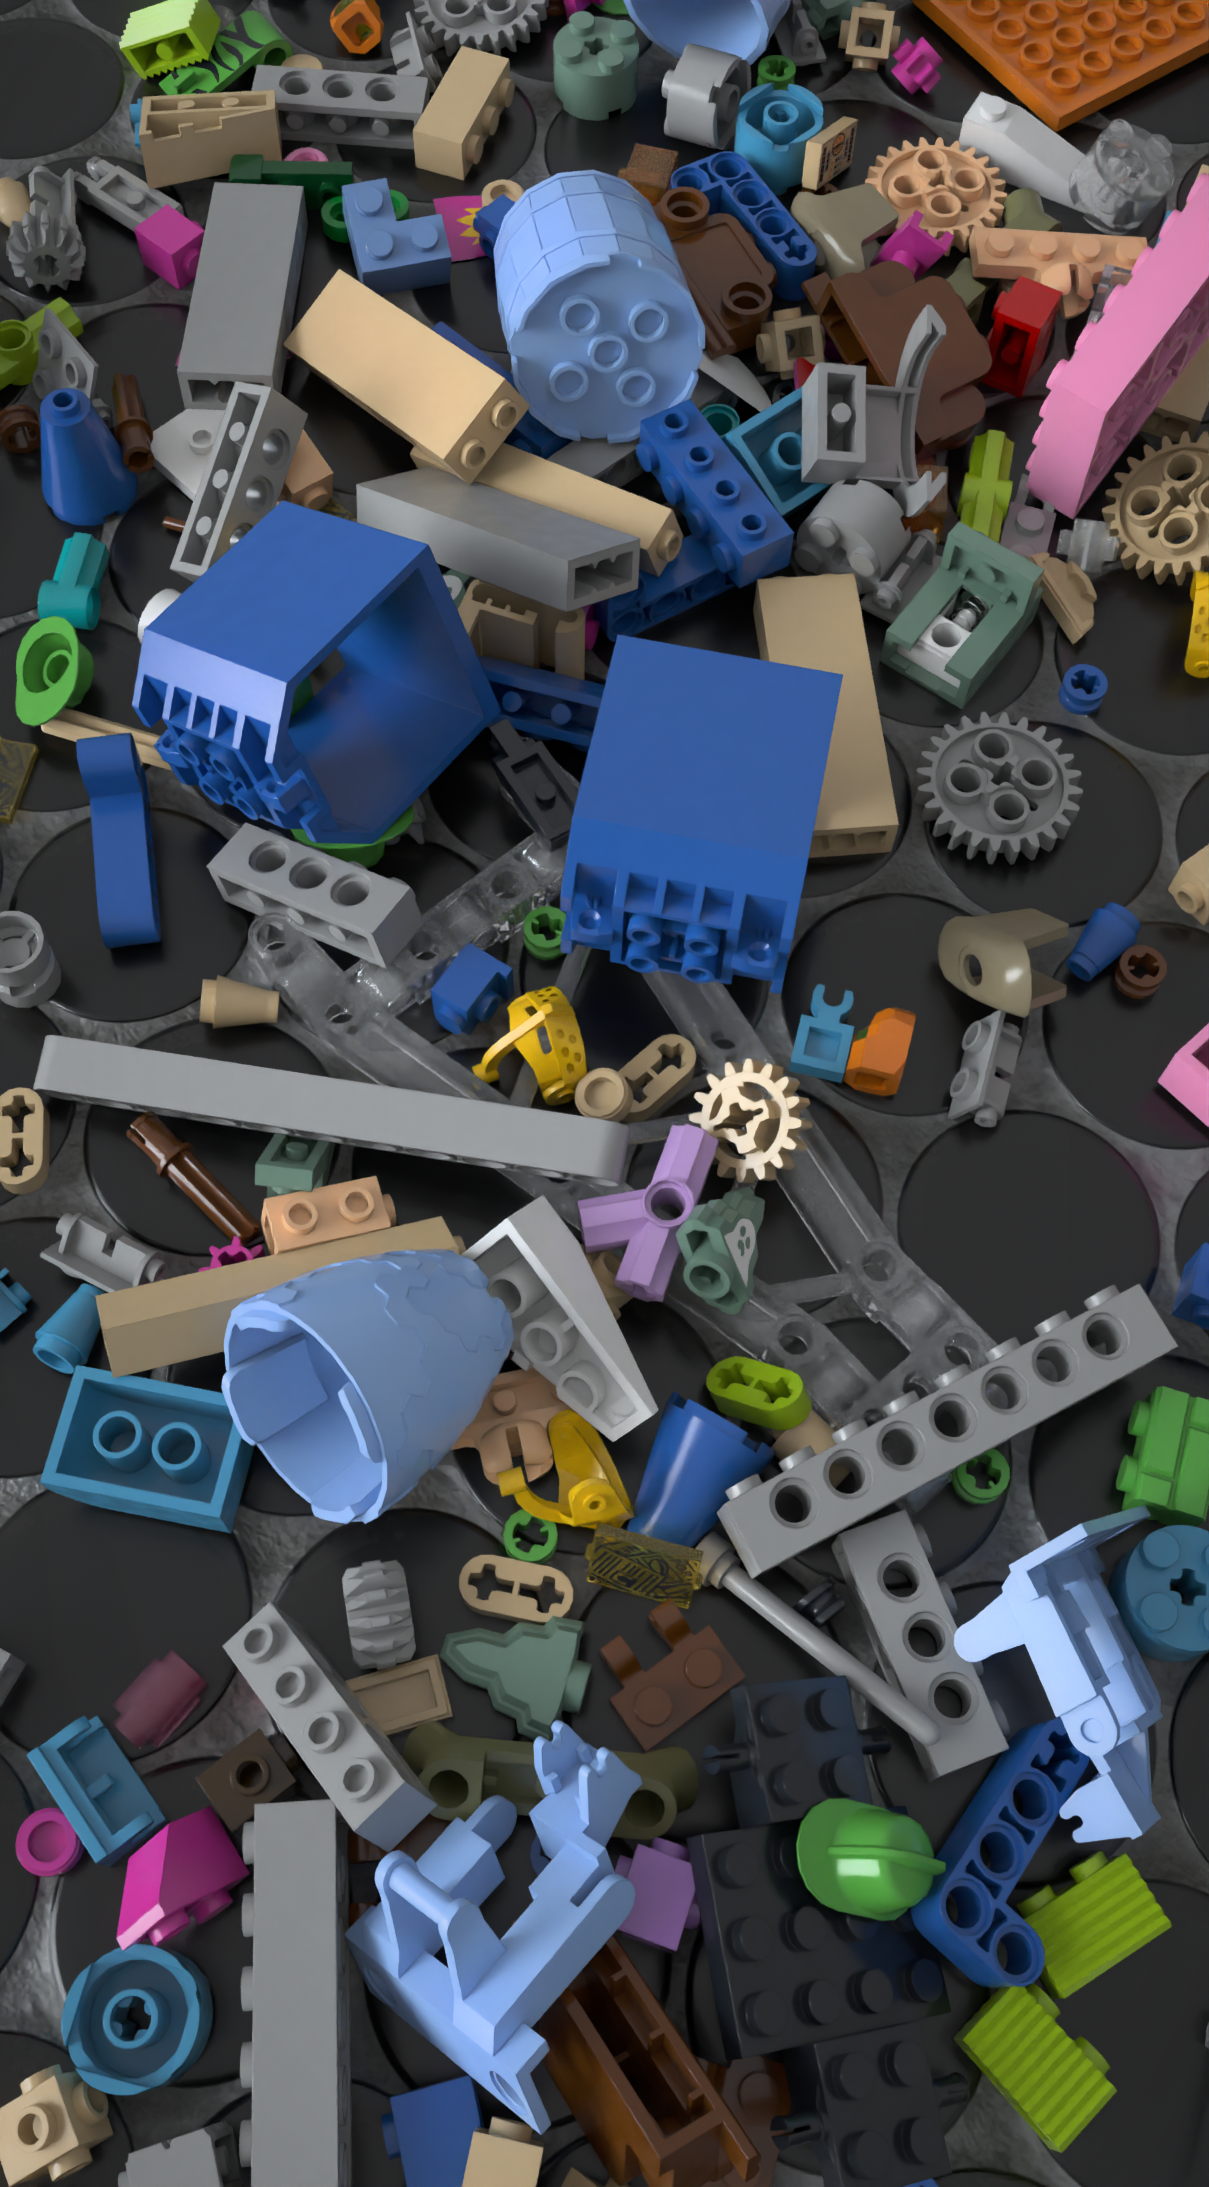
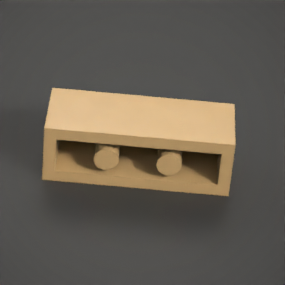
[413,46,515,181]

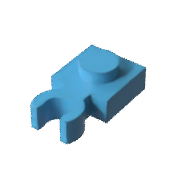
[788,984,855,1083]

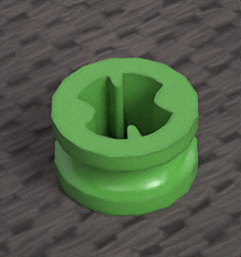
[757,55,796,90]
[523,906,566,960]
[952,1449,1010,1505]
[503,1509,558,1565]

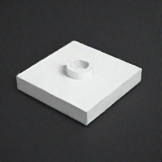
[151,409,225,501]

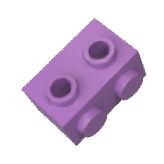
[615,1837,700,1953]

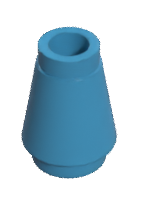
[32,1283,105,1374]

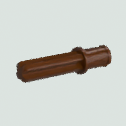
[111,372,154,473]
[127,1111,261,1247]

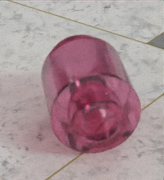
[113,1650,208,1749]

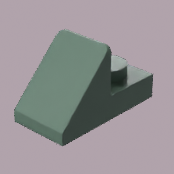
[255,1133,335,1198]

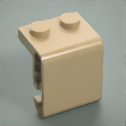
[458,579,585,680]

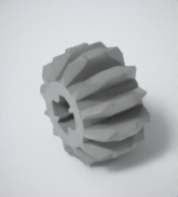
[6,208,86,293]
[342,1559,416,1670]

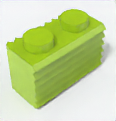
[119,0,221,80]
[1016,1850,1172,1999]
[953,1983,1117,2153]

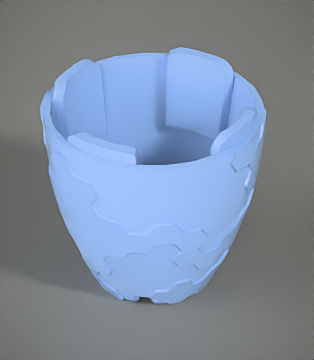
[221,1249,514,1524]

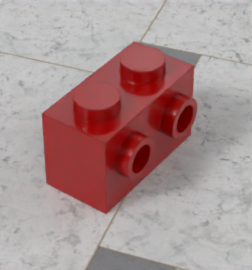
[981,275,1063,398]

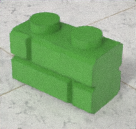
[1116,1386,1209,1527]

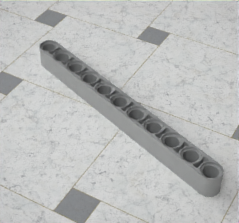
[33,1035,631,1187]

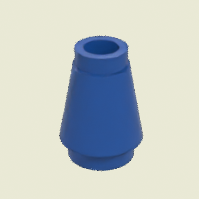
[1065,902,1141,982]

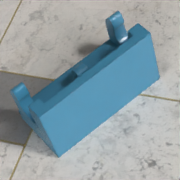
[27,1715,169,1867]

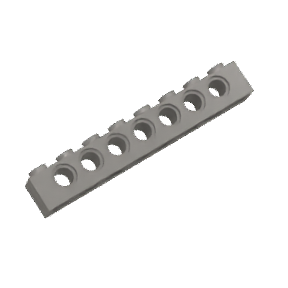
[716,1284,1178,1579]

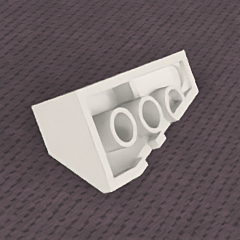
[959,92,1130,224]
[460,1195,659,1442]

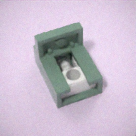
[879,521,1045,709]

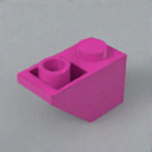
[116,1806,250,1951]

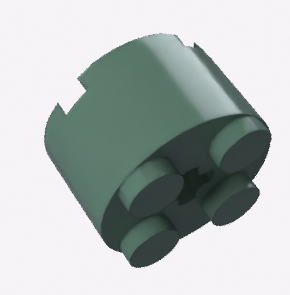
[553,11,639,121]

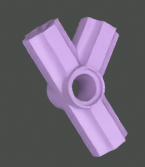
[577,1124,719,1302]

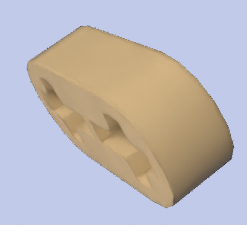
[618,1034,696,1124]
[0,1087,50,1195]
[459,1555,573,1626]

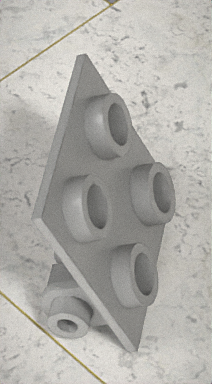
[33,308,113,429]

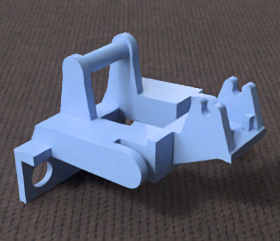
[954,1505,1163,1843]
[344,1720,643,2135]

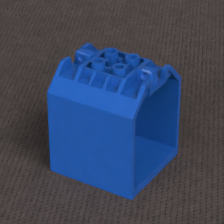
[132,500,501,844]
[560,635,843,994]

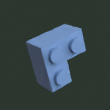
[342,178,452,295]

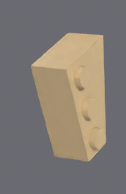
[139,90,282,189]

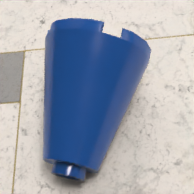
[40,388,138,526]
[626,1391,776,1568]

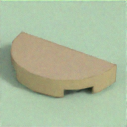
[1026,552,1097,644]

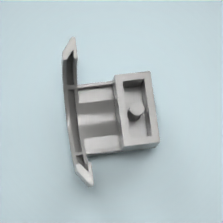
[802,304,946,517]

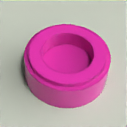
[15,1808,85,1877]

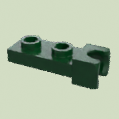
[229,154,355,210]

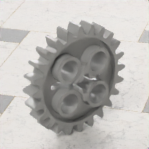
[413,0,549,57]
[913,712,1083,865]

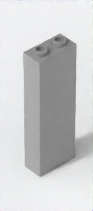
[177,182,308,410]
[356,466,641,612]

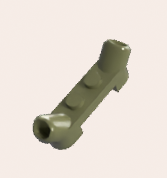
[915,188,1062,326]
[402,1721,699,1840]

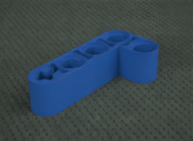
[670,151,817,301]
[594,534,737,642]
[76,732,161,949]
[911,1718,1090,1988]

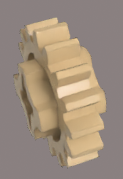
[689,1059,813,1183]

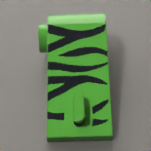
[159,10,293,95]

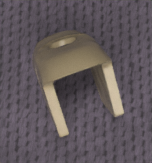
[789,183,899,280]
[937,908,1069,1018]

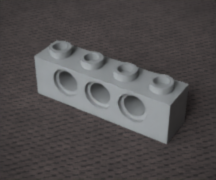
[251,64,430,150]
[170,381,308,582]
[207,823,424,969]
[831,1509,1010,1782]
[222,1602,438,1853]

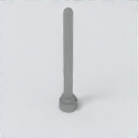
[686,1532,941,1746]

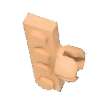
[968,227,1148,319]
[451,1367,572,1485]

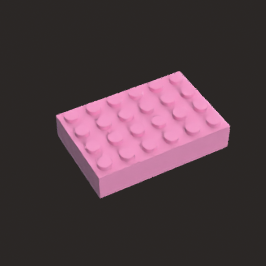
[1025,172,1209,519]

